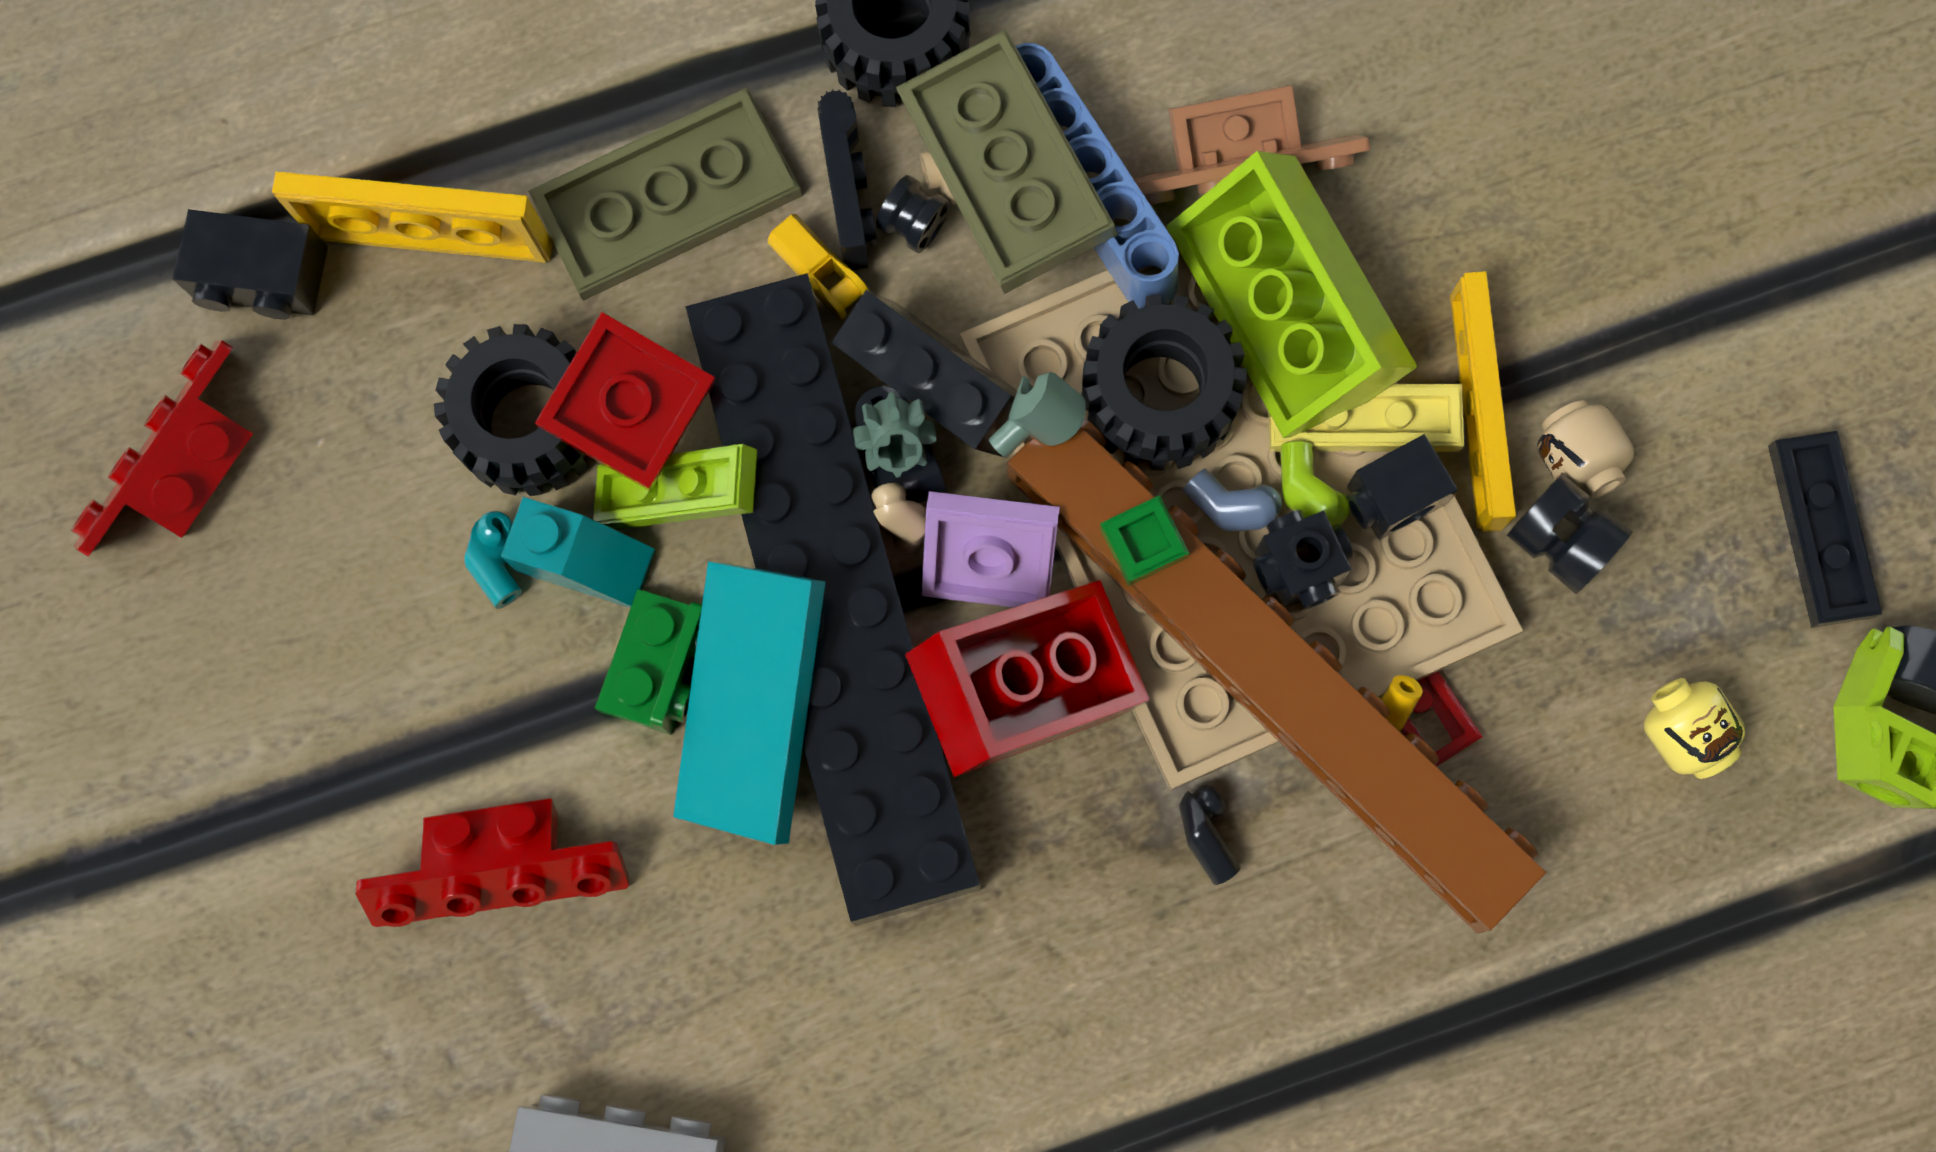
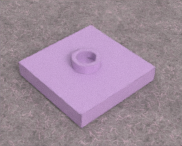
[922,491,1060,607]

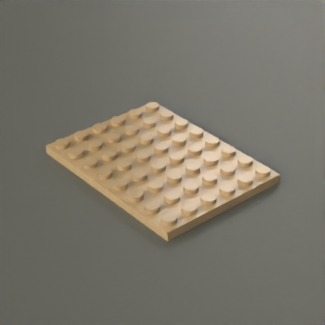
[960,248,1523,791]

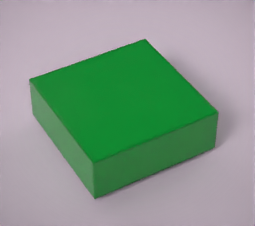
[1099,495,1190,586]

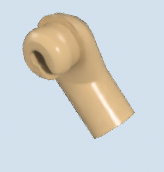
[871,483,926,553]

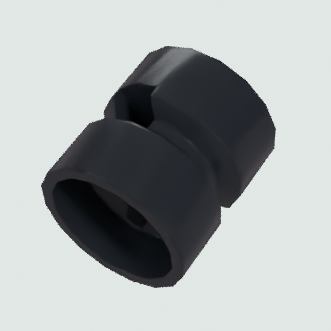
[1507,473,1633,594]

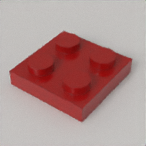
[535,312,715,491]

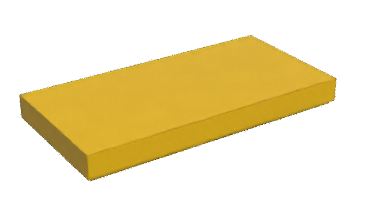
[272,171,553,263]

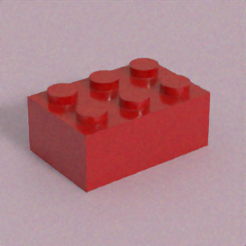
[905,580,1150,777]

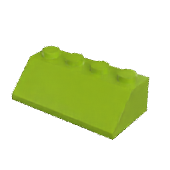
[1166,151,1418,438]

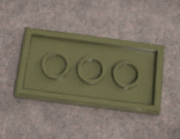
[896,29,1118,294]
[528,87,802,301]

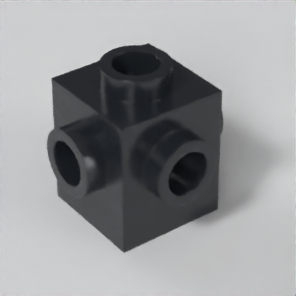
[1253,510,1354,609]

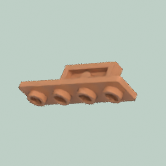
[1133,85,1371,205]

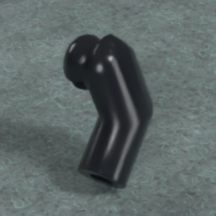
[1179,784,1241,885]

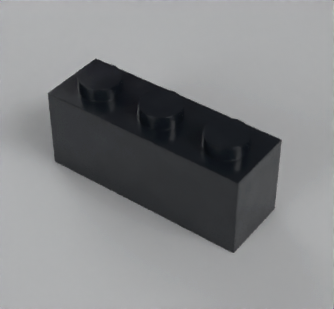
[831,290,1017,457]

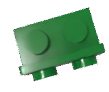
[595,589,702,735]

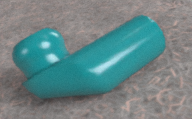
[464,511,522,609]

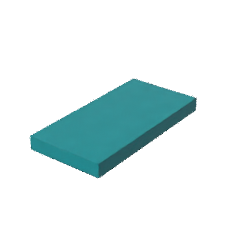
[673,561,825,845]

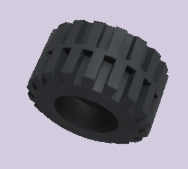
[815,0,970,107]
[1081,294,1247,471]
[434,324,589,496]

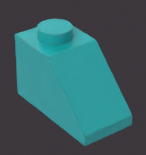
[501,497,656,608]

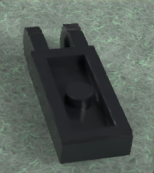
[817,89,877,270]

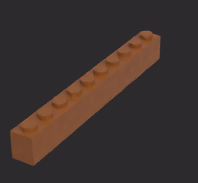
[1007,418,1547,934]

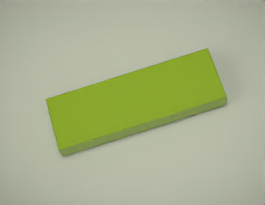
[593,444,757,530]

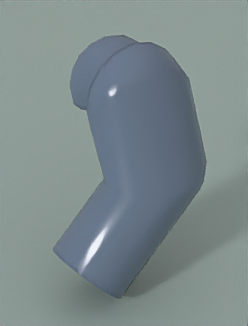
[1183,468,1282,531]

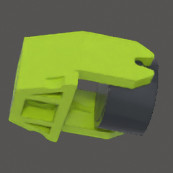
[1833,625,1936,809]

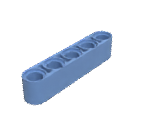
[1015,43,1179,309]

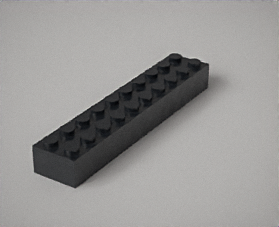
[685,273,981,926]

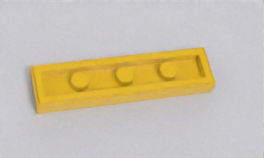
[1450,271,1516,532]

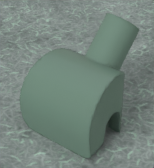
[989,372,1086,458]

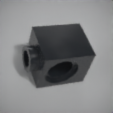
[1346,434,1458,541]

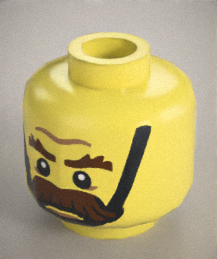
[1644,678,1745,779]

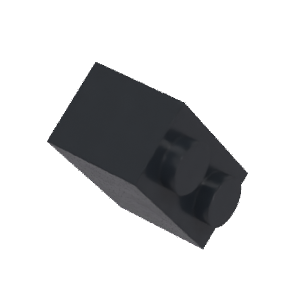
[172,209,328,320]

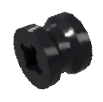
[876,175,951,253]

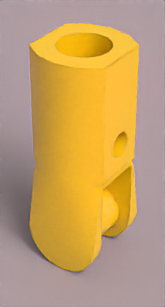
[767,214,869,321]

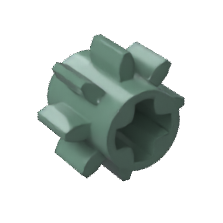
[853,392,937,478]

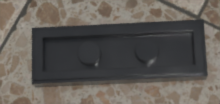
[1768,431,1882,628]

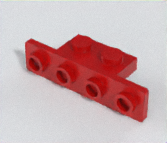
[71,340,253,557]
[355,798,629,927]

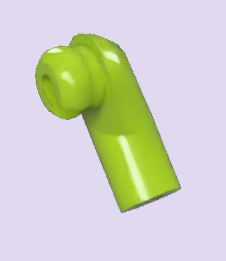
[1281,441,1350,526]

